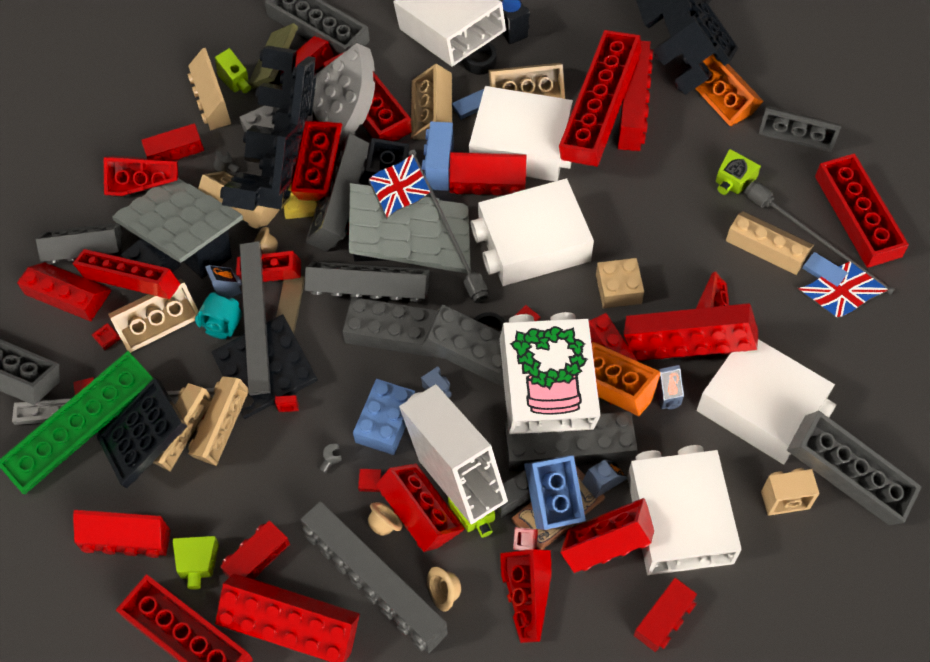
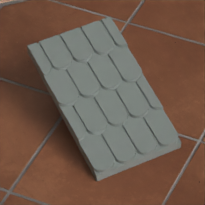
[112,178,243,279]
[349,183,471,274]

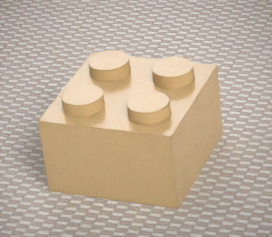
[596,258,644,308]
[761,468,820,516]

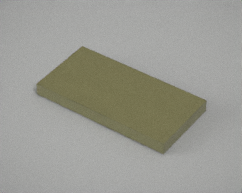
[248,23,298,89]

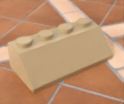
[187,48,231,130]
[489,63,565,99]
[411,64,452,140]
[198,171,280,228]
[726,211,813,275]
[108,279,199,353]
[188,376,249,466]
[153,383,213,472]

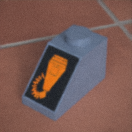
[205,265,242,299]
[655,365,684,409]
[582,460,628,498]

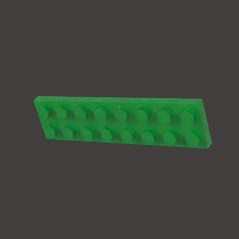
[0,351,154,495]

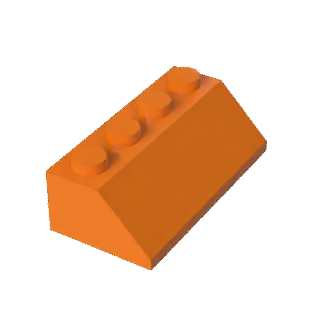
[695,54,764,126]
[591,342,660,416]

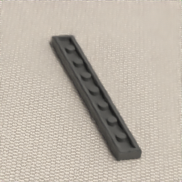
[240,241,271,396]

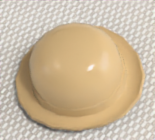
[254,227,278,254]
[368,502,402,536]
[427,567,461,612]

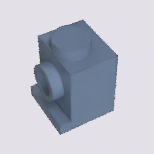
[421,366,452,398]

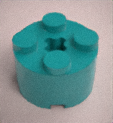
[195,293,242,339]

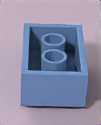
[422,121,454,191]
[353,379,415,455]
[524,455,586,530]

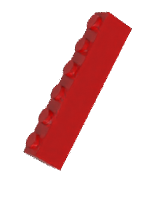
[72,249,181,299]

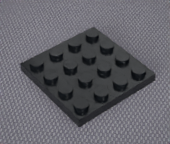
[211,314,318,419]
[97,378,188,488]

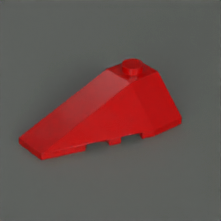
[104,156,178,196]
[696,272,731,355]
[500,549,552,643]

